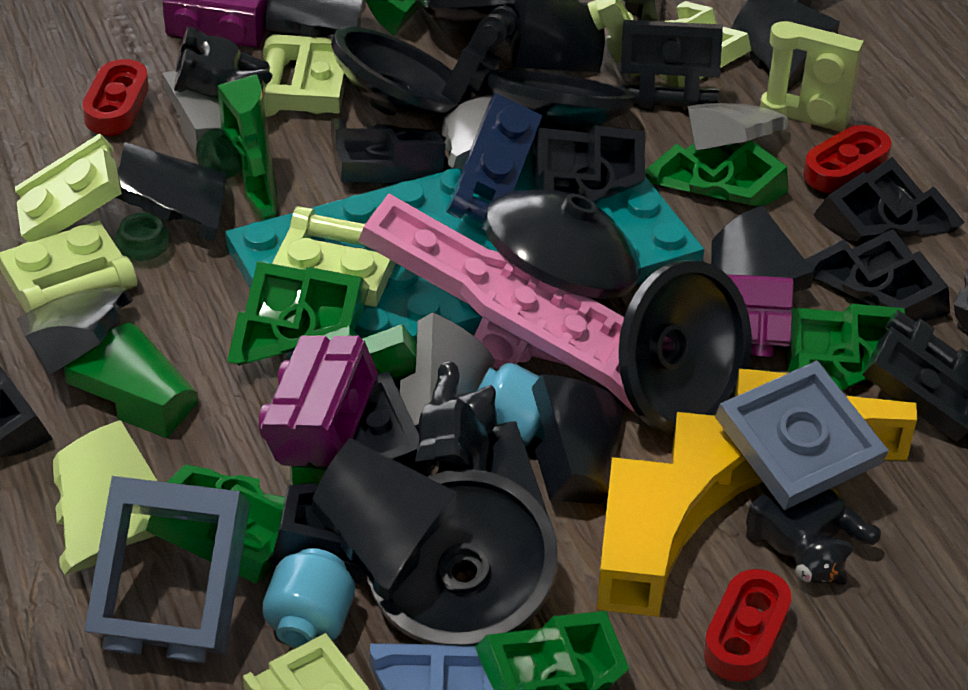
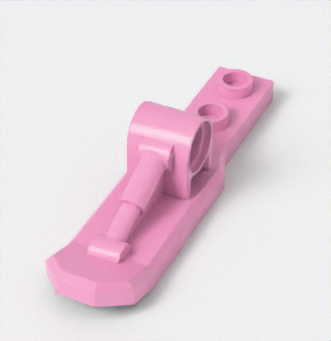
[358,194,634,411]

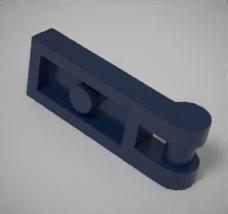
[446,93,542,231]

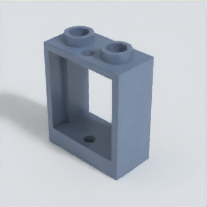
[84,476,250,664]

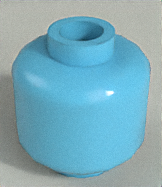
[477,363,546,447]
[263,548,355,648]

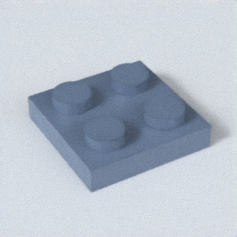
[715,361,889,510]

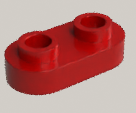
[82,59,149,136]
[803,125,892,194]
[703,569,792,682]

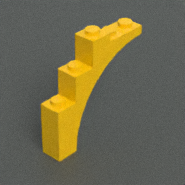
[596,368,917,617]

